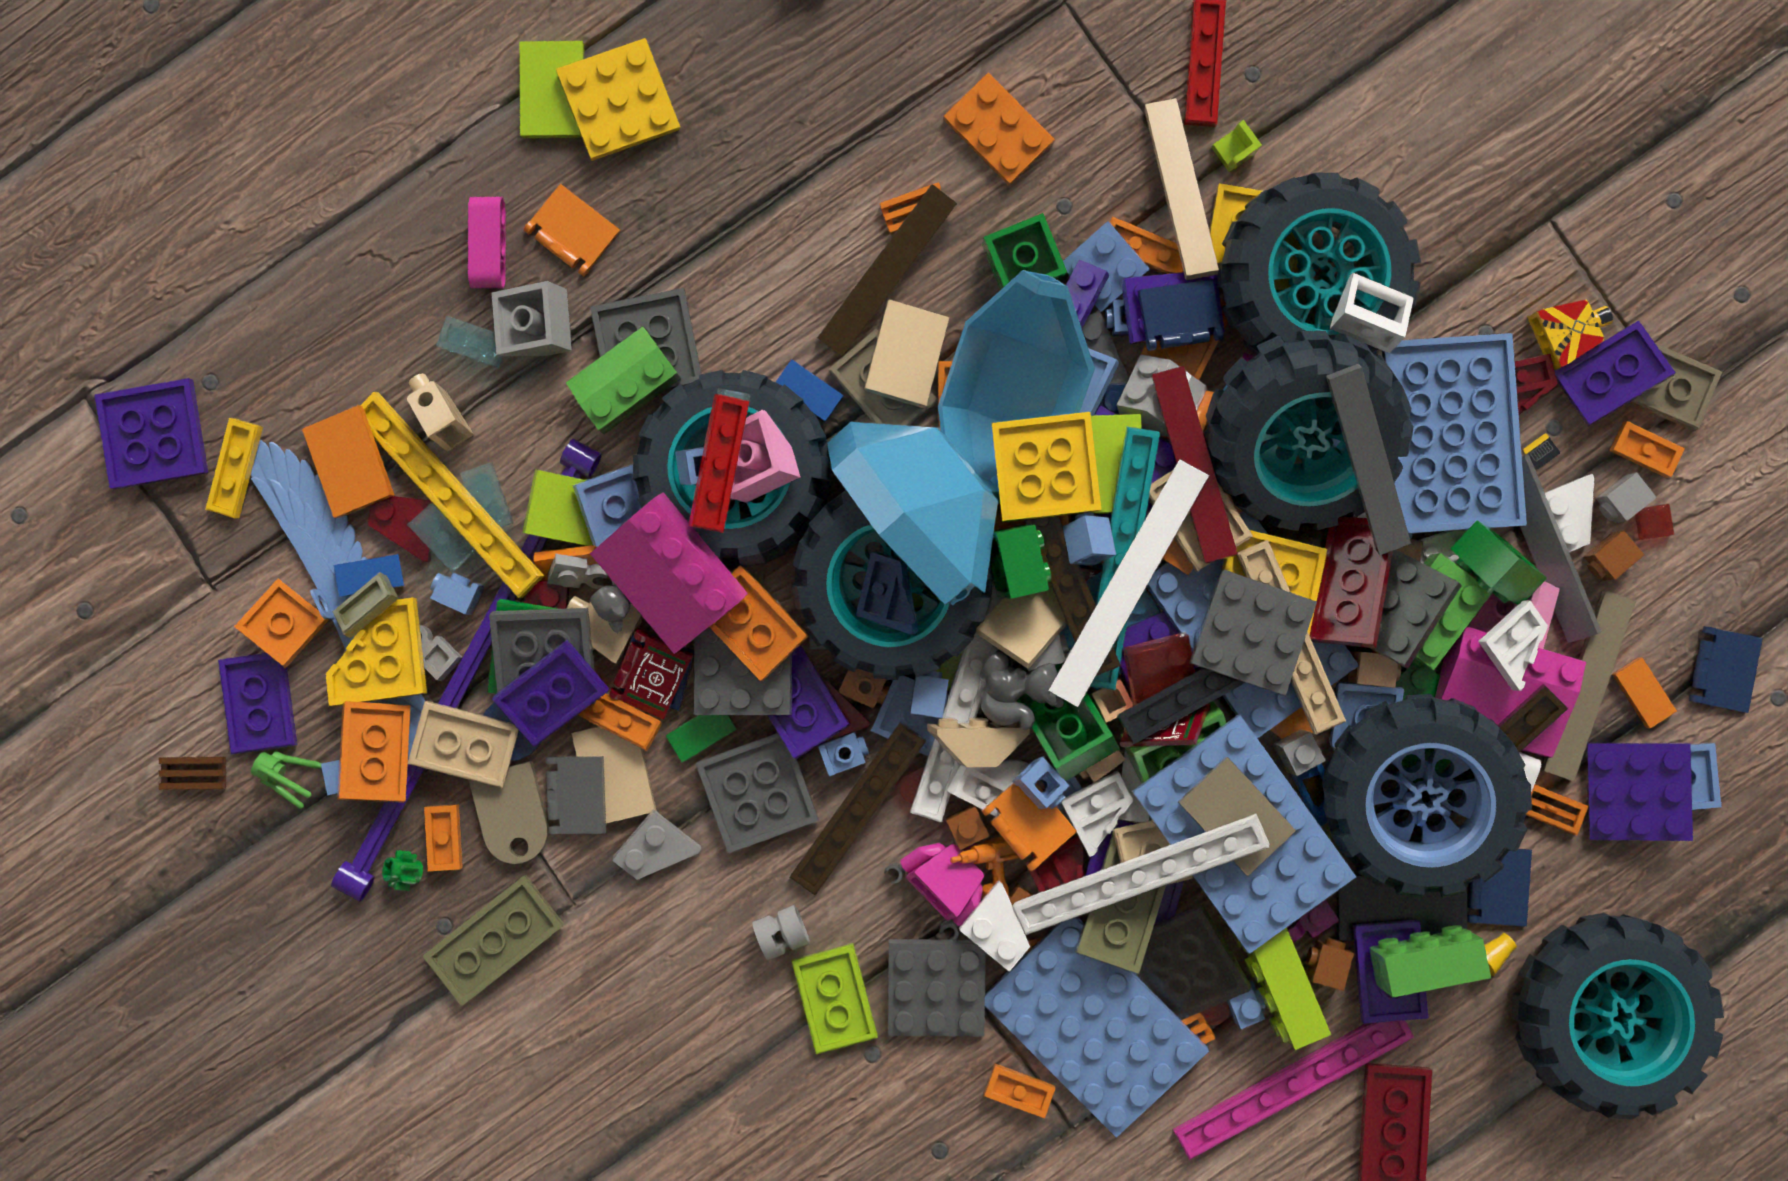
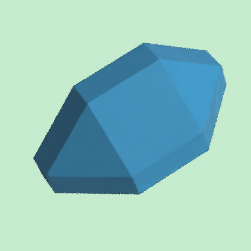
[938,270,1095,505]
[827,422,998,605]

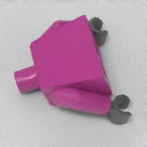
[884,843,984,940]

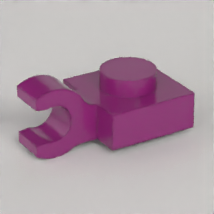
[1287,900,1339,943]

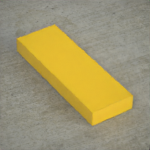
[205,418,263,518]

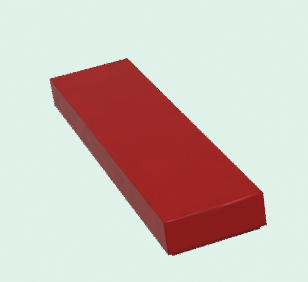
[1184,0,1226,127]
[688,394,749,533]

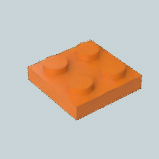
[234,578,329,669]

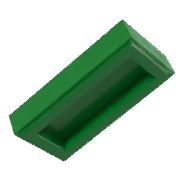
[665,715,737,762]

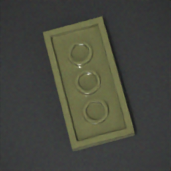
[1075,828,1166,974]
[422,875,565,1006]

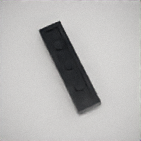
[1116,668,1245,744]

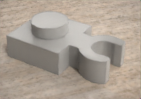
[548,554,608,589]
[420,625,463,681]

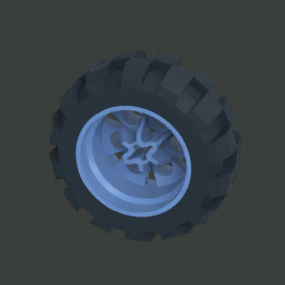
[1322,694,1532,898]

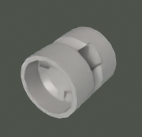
[752,904,810,961]

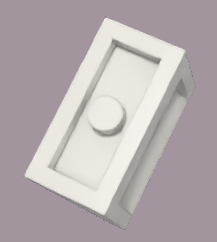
[1330,273,1413,353]

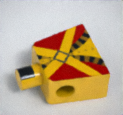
[1527,300,1613,370]

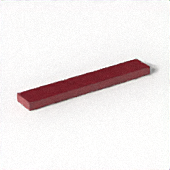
[1151,366,1238,564]

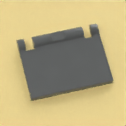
[545,756,606,834]

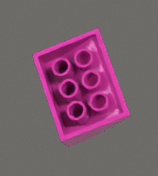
[590,492,748,654]
[1435,627,1586,758]

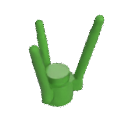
[251,751,322,809]

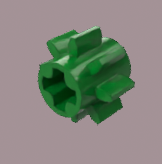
[382,850,423,891]

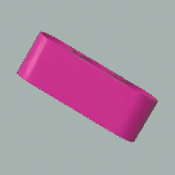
[468,197,506,288]

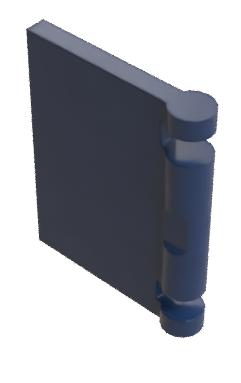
[1138,279,1224,351]
[1689,626,1763,713]
[1467,849,1532,927]

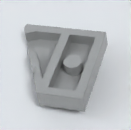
[612,809,701,880]

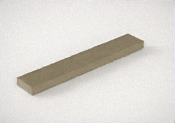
[1540,591,1636,781]

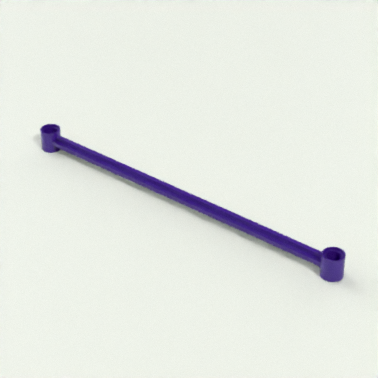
[331,439,602,902]

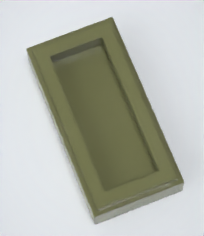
[332,572,399,638]

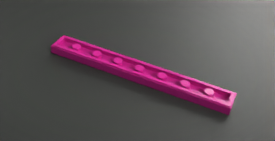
[1173,1020,1414,1160]

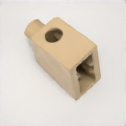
[407,373,474,452]
[567,596,644,664]

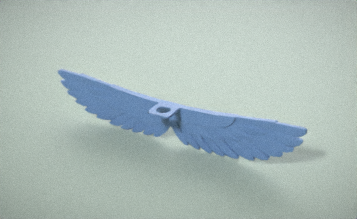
[251,440,425,758]

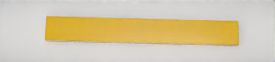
[360,392,544,598]

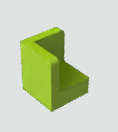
[1211,120,1262,173]

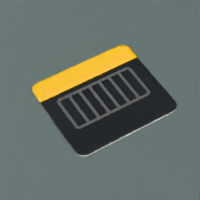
[1523,433,1560,469]

